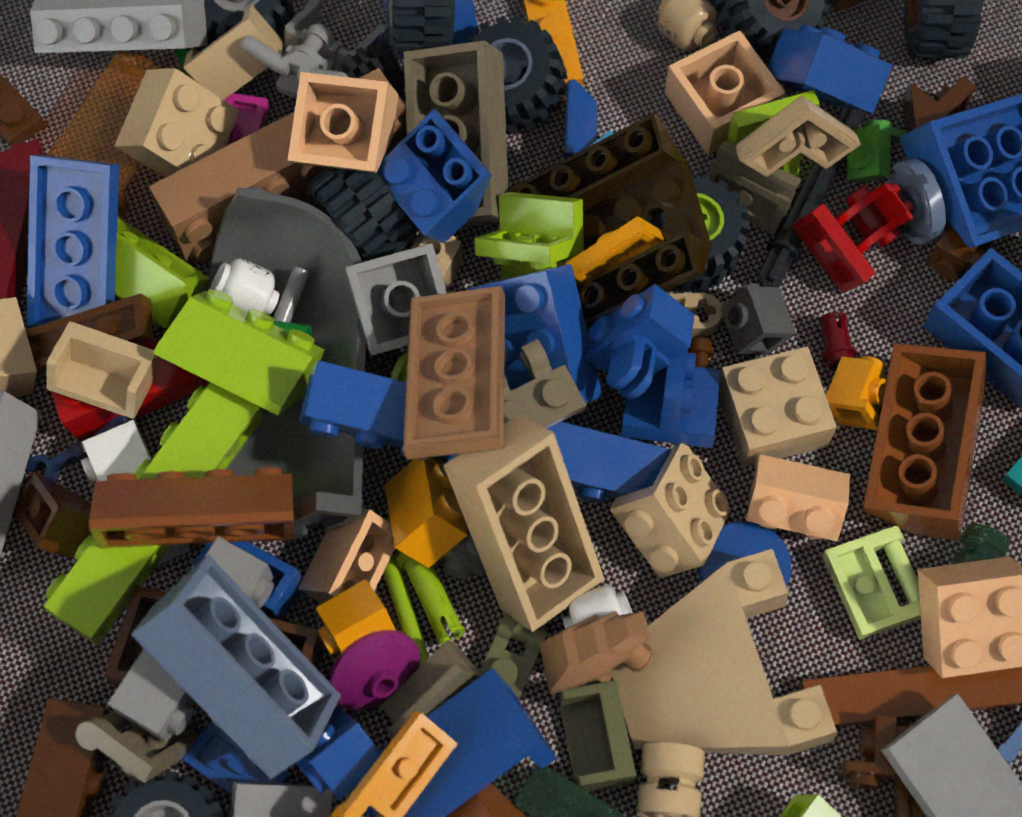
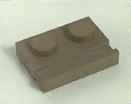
[708,140,801,235]

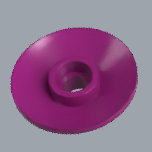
[329,630,420,710]

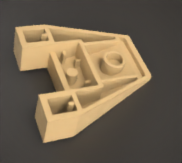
[611,549,837,755]

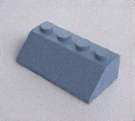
[131,554,341,779]

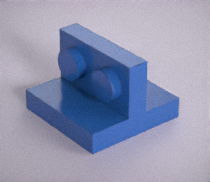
[621,349,721,448]

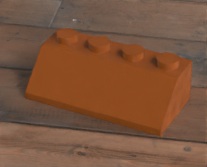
[863,343,987,541]
[89,467,294,548]

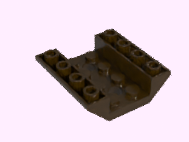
[507,113,712,328]

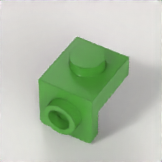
[846,119,906,183]

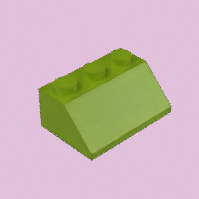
[153,289,325,415]

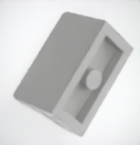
[229,781,333,817]

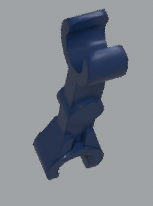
[26,416,129,482]

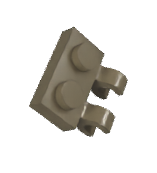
[504,339,587,428]

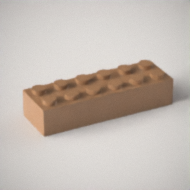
[148,68,407,265]

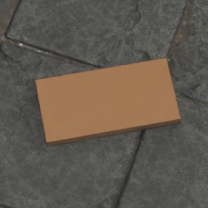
[403,286,505,459]

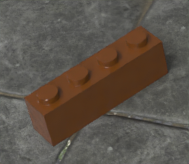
[16,698,110,817]

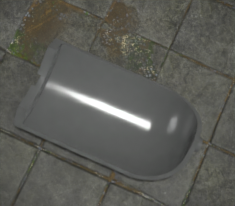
[205,187,366,541]

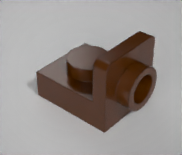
[837,715,896,789]

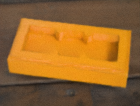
[565,216,665,282]

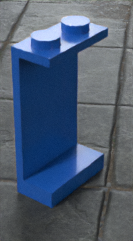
[365,668,557,817]

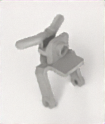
[241,0,389,99]

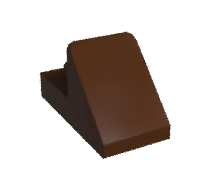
[902,76,977,133]

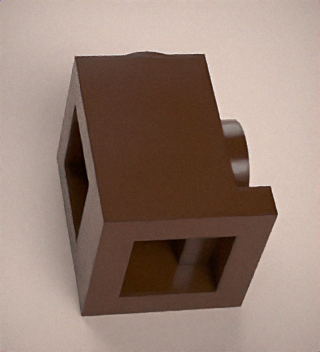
[926,224,993,281]

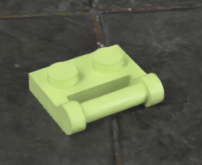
[822,526,921,640]

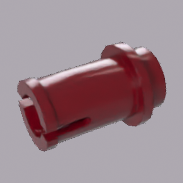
[819,312,857,371]

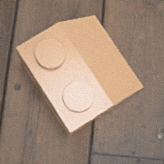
[287,72,399,173]

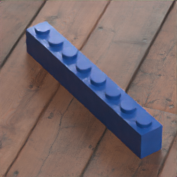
[299,360,672,503]

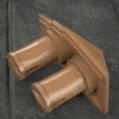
[539,611,653,695]

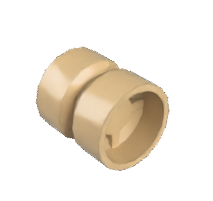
[636,742,705,817]

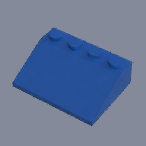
[899,94,1022,249]

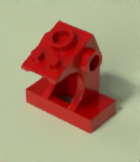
[791,182,914,294]

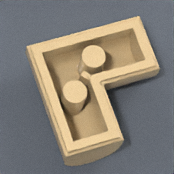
[736,96,861,177]

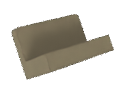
[380,640,482,738]

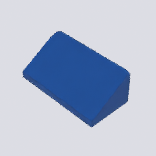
[563,79,598,160]

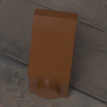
[13,471,93,561]

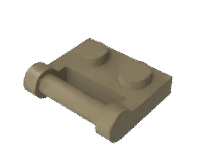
[75,711,200,783]

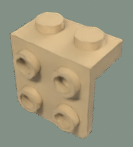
[609,443,730,578]

